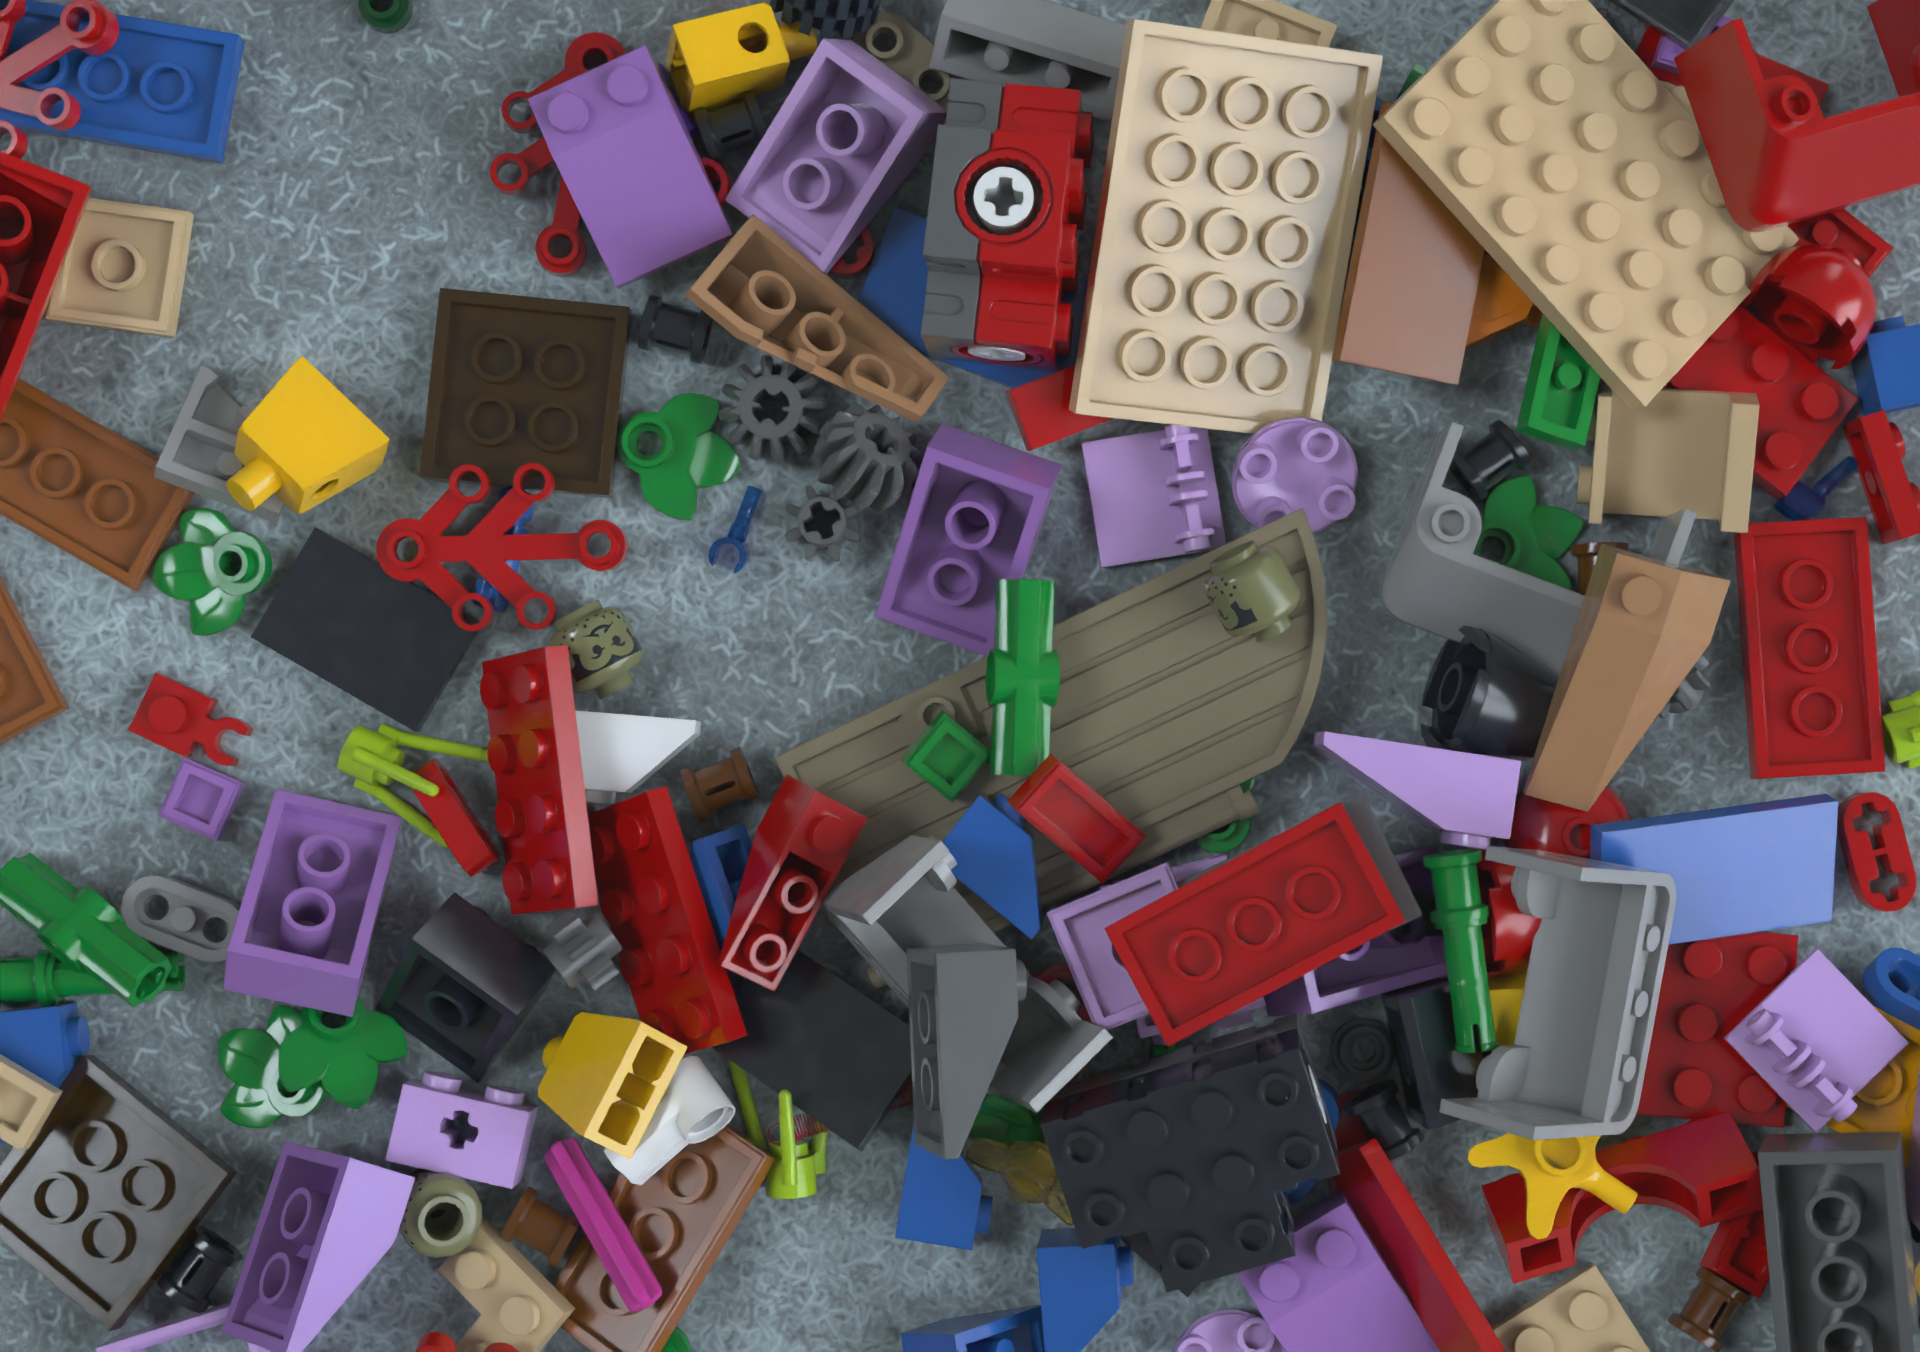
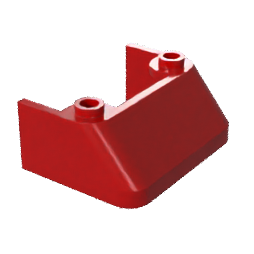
[1674,0,1920,232]

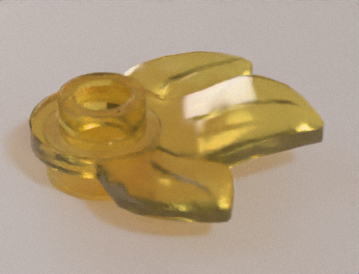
[966,1139,1073,1226]

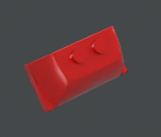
[0,151,92,425]

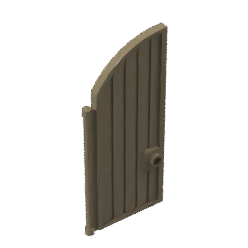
[774,508,1327,991]

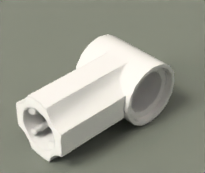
[604,1056,735,1185]

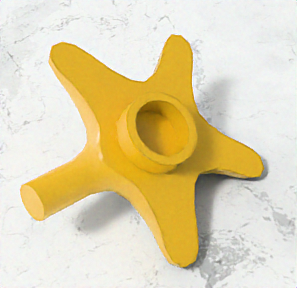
[1467,1133,1638,1240]

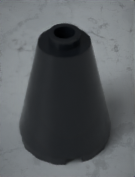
[1421,626,1559,758]

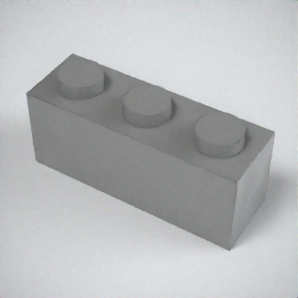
[929,0,1126,123]

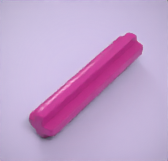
[544,1137,662,1312]

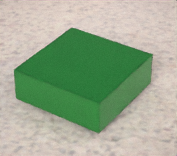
[901,710,991,803]

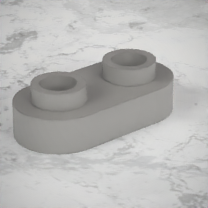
[121,875,240,963]

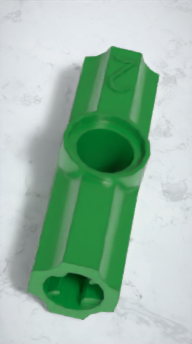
[985,579,1060,776]
[0,853,173,1008]

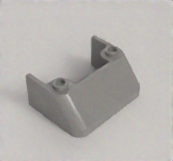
[1380,422,1697,676]
[820,835,1113,1112]
[1439,846,1676,1140]

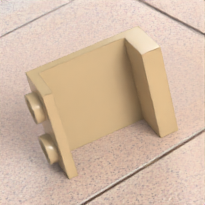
[1577,385,1759,533]

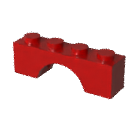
[1481,1111,1763,1284]

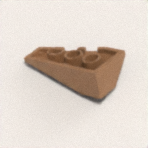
[685,214,950,423]
[1523,544,1731,812]

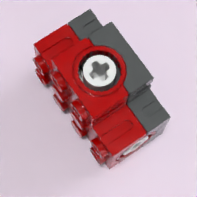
[921,78,1095,372]

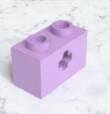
[385,1071,538,1189]

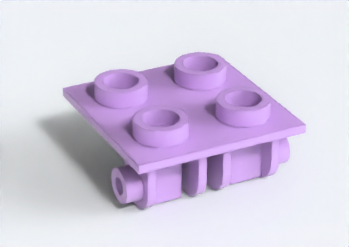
[1081,424,1226,568]
[1724,949,1908,1133]

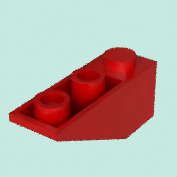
[718,774,868,992]

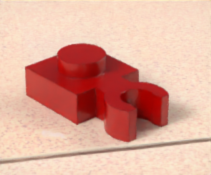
[128,673,253,766]

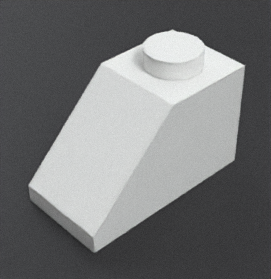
[575,710,701,804]

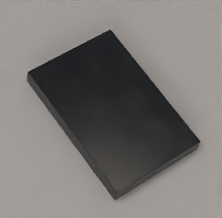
[251,527,480,732]
[712,949,912,1152]

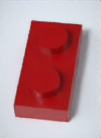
[1842,410,1920,545]

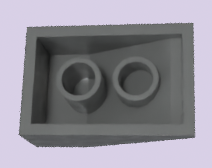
[906,943,1027,1160]

